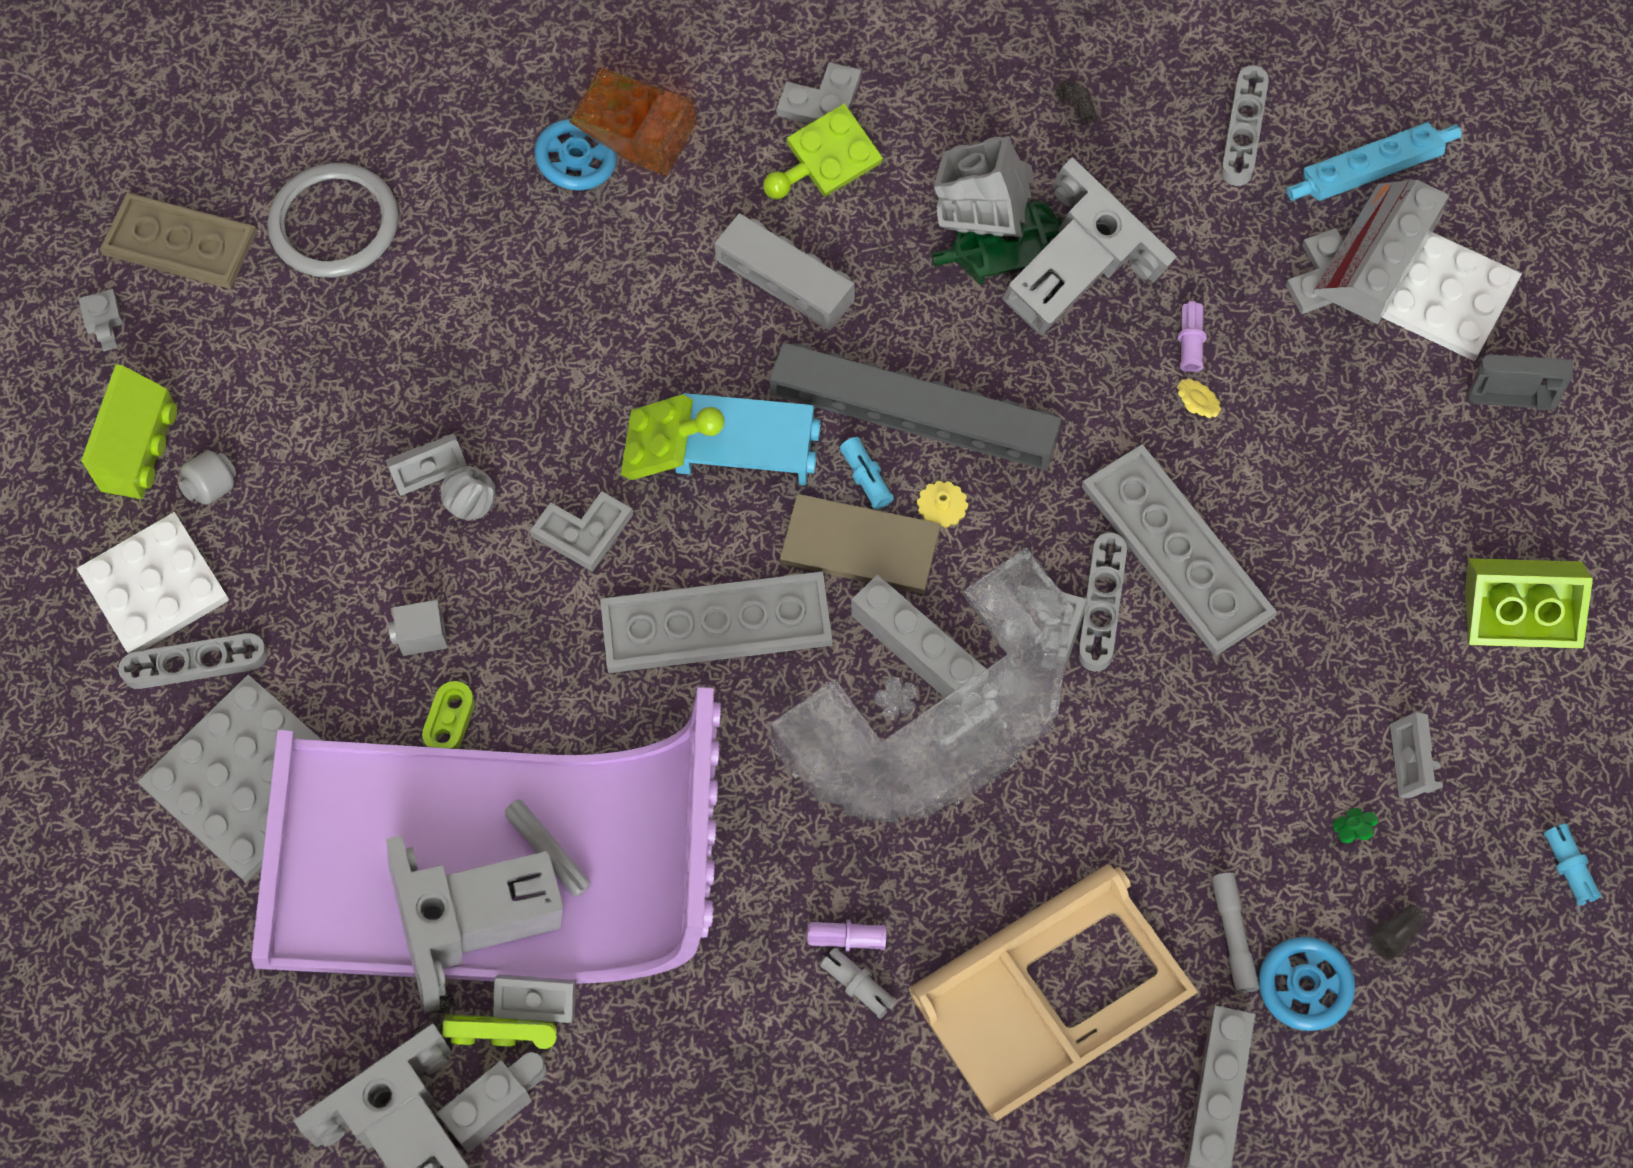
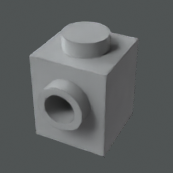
[388,600,448,656]

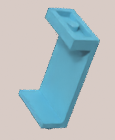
[676,393,821,485]

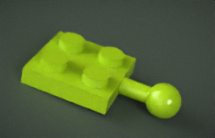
[763,103,883,199]
[621,394,725,480]

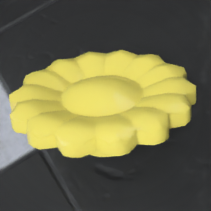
[1177,378,1221,418]
[917,481,968,528]

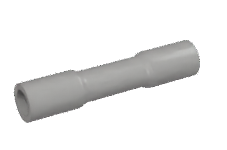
[1211,873,1259,994]

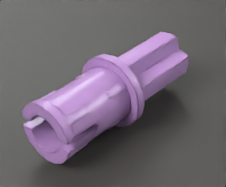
[1178,301,1207,372]
[807,920,886,952]

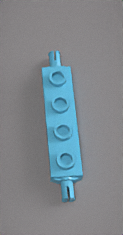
[1286,122,1462,201]

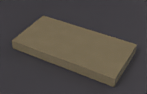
[100,192,257,289]
[780,494,941,595]

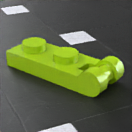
[442,1015,557,1049]

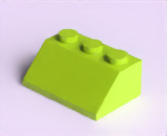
[81,364,177,499]
[1465,558,1593,648]

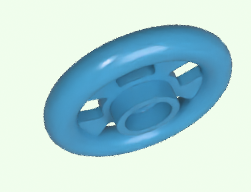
[534,119,617,190]
[1259,937,1355,1031]

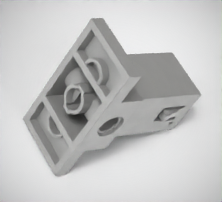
[1002,157,1177,335]
[386,835,563,1013]
[293,1024,470,1168]

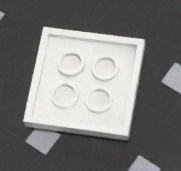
[1382,232,1522,361]
[77,512,229,654]

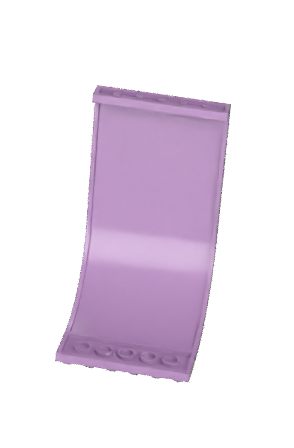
[252,687,721,984]

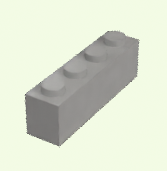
[714,213,855,330]
[851,574,989,710]
[1185,1005,1255,1168]

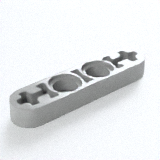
[1221,66,1269,186]
[1078,533,1127,672]
[118,633,268,689]

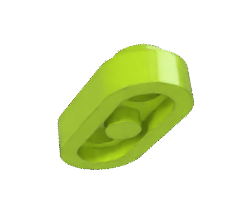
[422,681,475,749]

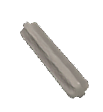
[505,800,591,897]

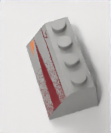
[1313,180,1449,324]

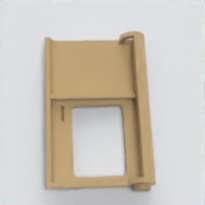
[908,864,1198,1121]

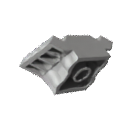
[934,136,1034,237]

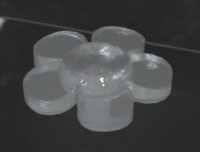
[874,677,917,720]

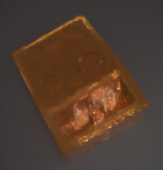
[569,67,697,177]

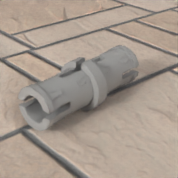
[820,947,897,1019]

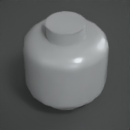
[179,450,236,505]

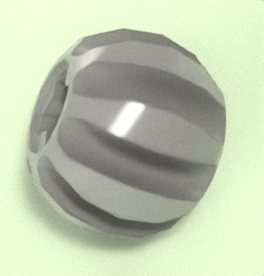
[441,466,496,521]

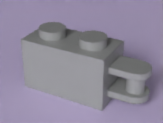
[437,1053,547,1153]

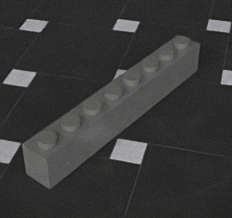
[770,342,1062,471]

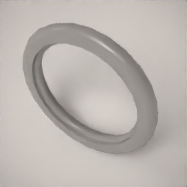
[267,163,399,278]

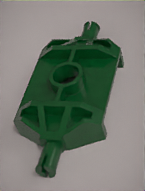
[931,200,1062,284]

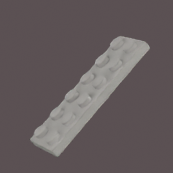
[1082,444,1277,656]
[600,571,833,673]

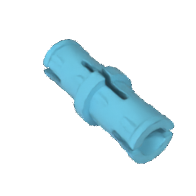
[840,437,894,510]
[1544,824,1602,906]

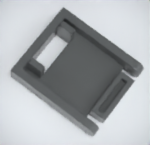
[1468,355,1573,410]

